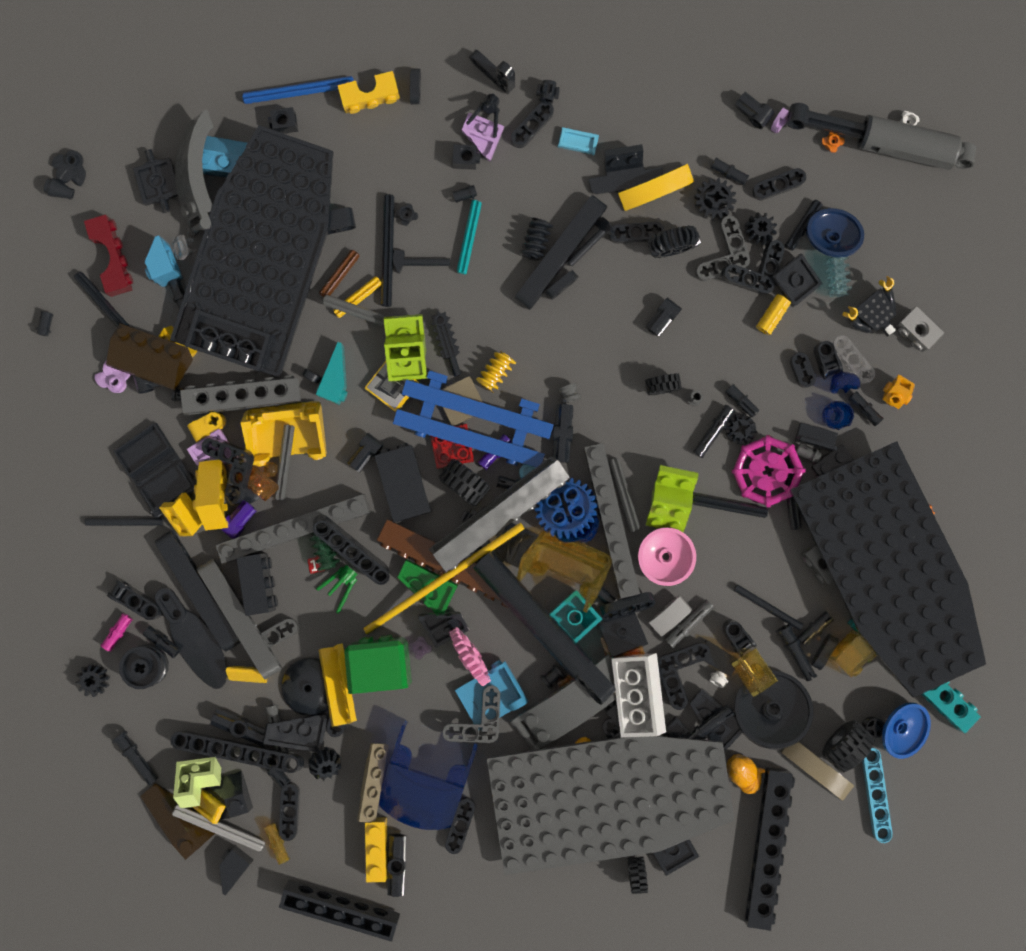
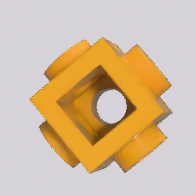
[882,374,915,410]

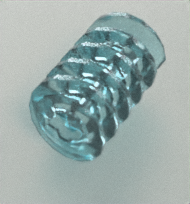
[825,256,852,297]

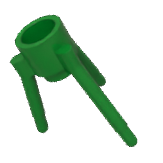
[316,565,358,613]

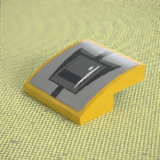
[365,361,420,412]

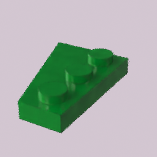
[398,560,458,613]

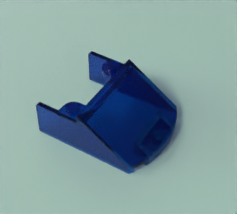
[379,721,478,830]

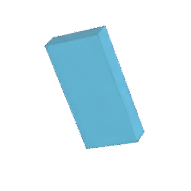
[558,127,599,155]

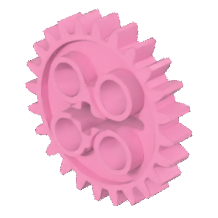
[449,627,491,686]

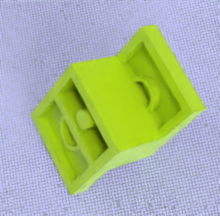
[384,314,427,381]
[646,465,698,532]

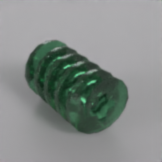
[309,533,340,571]

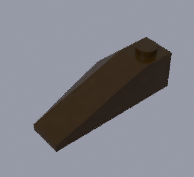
[140,783,215,860]

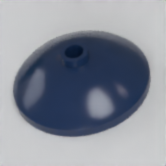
[806,208,864,258]

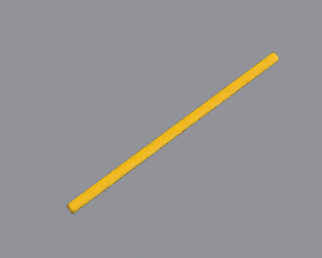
[363,523,525,634]

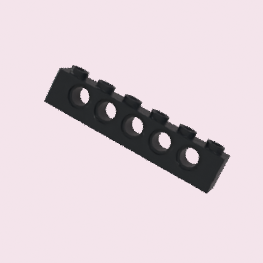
[279,880,400,942]

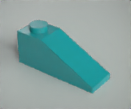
[316,342,348,405]

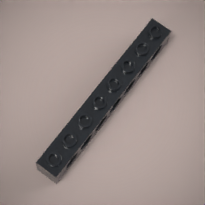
[744,767,795,931]

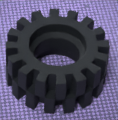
[645,373,682,396]
[628,856,648,894]

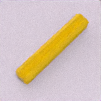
[333,277,382,318]

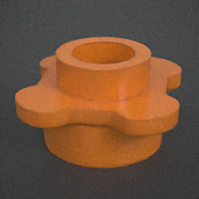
[822,132,845,153]

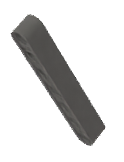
[196,558,282,680]

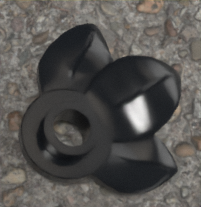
[51,150,86,186]

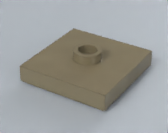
[442,376,483,426]

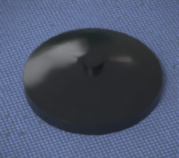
[734,671,813,750]

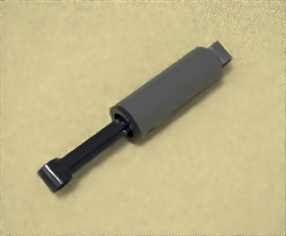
[787,103,977,170]

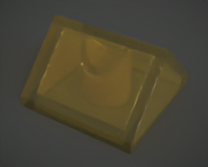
[731,648,778,697]

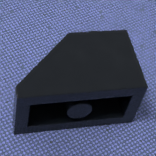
[219,846,254,896]

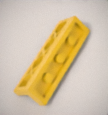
[318,643,357,727]

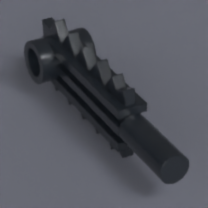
[431,311,461,377]

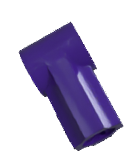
[220,500,257,539]

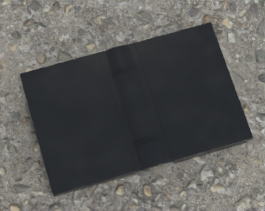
[113,423,196,517]

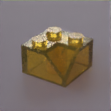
[828,630,877,678]

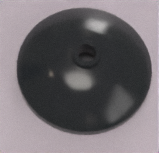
[282,658,329,716]

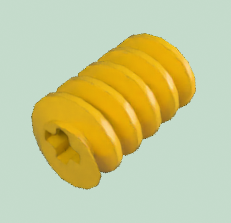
[476,351,516,393]

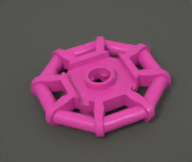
[732,435,805,507]

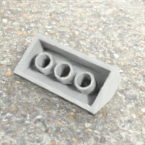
[612,653,666,737]

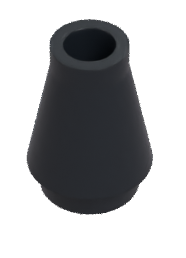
[44,178,75,200]

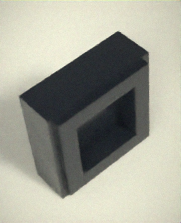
[665,716,690,738]

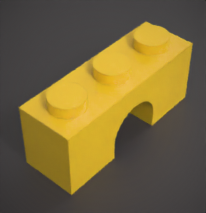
[338,71,400,114]
[365,817,388,882]

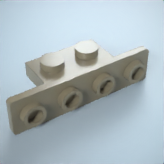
[357,743,389,822]

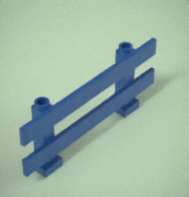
[393,371,554,467]

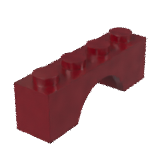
[84,214,133,297]

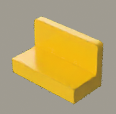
[159,492,202,536]

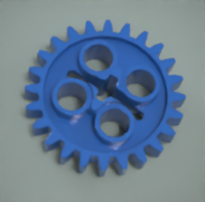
[535,478,598,539]

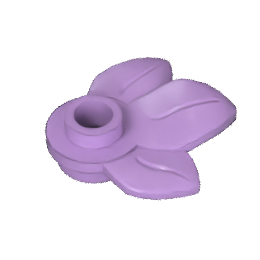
[95,360,131,393]

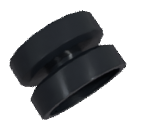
[119,645,169,689]

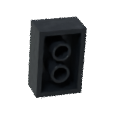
[237,554,278,616]

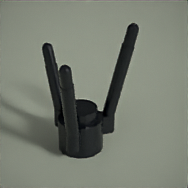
[466,93,500,138]

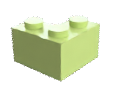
[173,757,221,808]

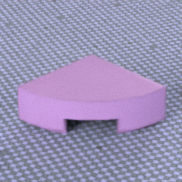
[771,108,789,134]

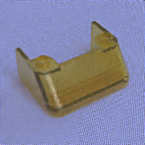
[517,530,612,613]

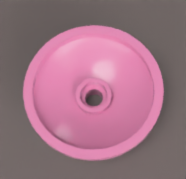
[638,528,696,586]

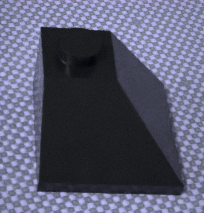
[206,771,253,820]

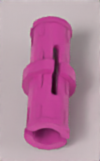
[100,613,133,652]

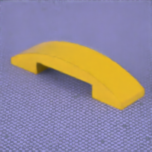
[618,164,694,211]

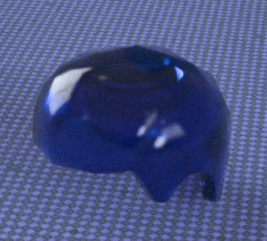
[830,372,860,394]
[822,401,854,430]

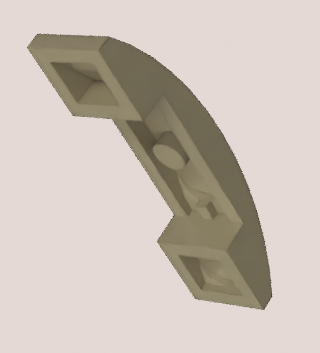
[781,742,854,801]

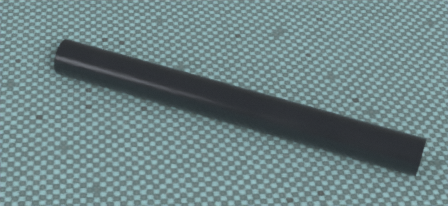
[85,518,164,526]
[734,584,804,631]

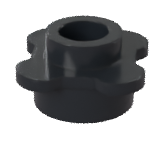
[396,203,418,226]

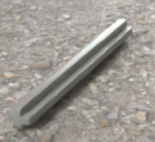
[172,805,265,852]

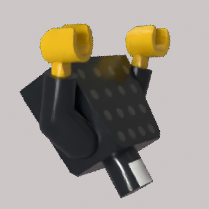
[842,276,896,337]

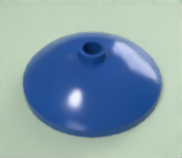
[882,702,931,759]

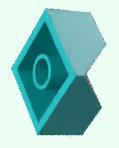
[549,589,602,643]

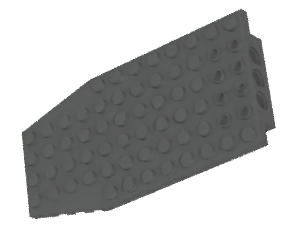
[487,735,734,875]

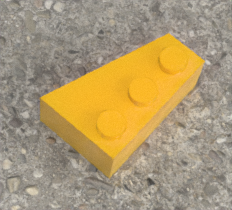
[193,460,228,531]

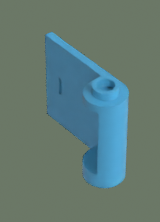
[455,660,529,730]

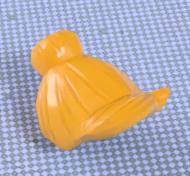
[726,754,765,794]

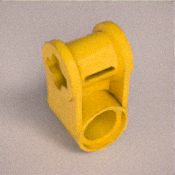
[187,412,227,443]

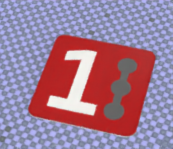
[308,556,325,574]

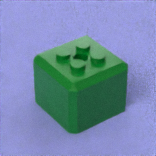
[344,635,412,694]

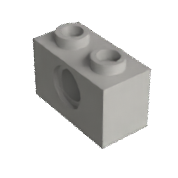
[895,306,944,352]

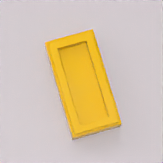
[193,788,225,824]

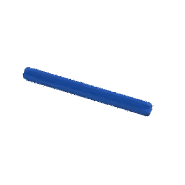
[242,76,354,104]

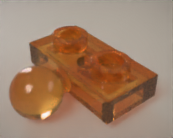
[237,462,279,501]

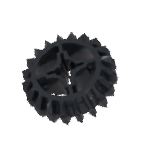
[648,225,700,258]

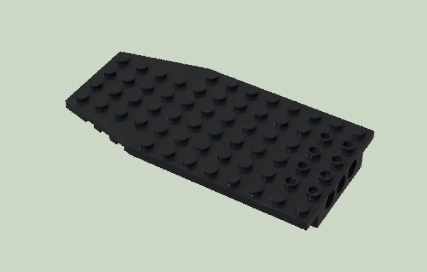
[170,125,334,377]
[790,441,986,697]

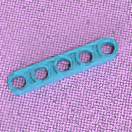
[862,747,893,843]

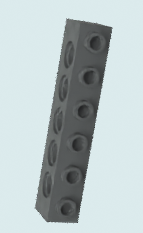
[180,375,301,416]

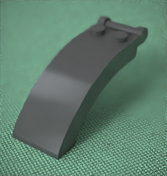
[175,110,214,237]
[509,654,616,750]

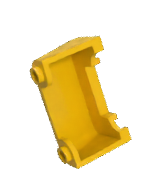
[241,401,327,467]

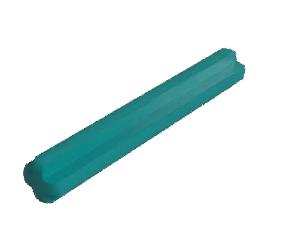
[457,200,482,275]

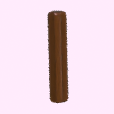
[319,250,360,298]

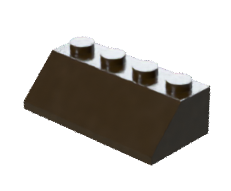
[106,324,193,390]

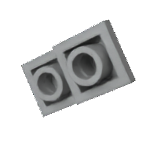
[649,595,692,637]

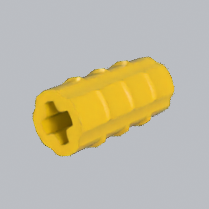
[756,294,791,335]

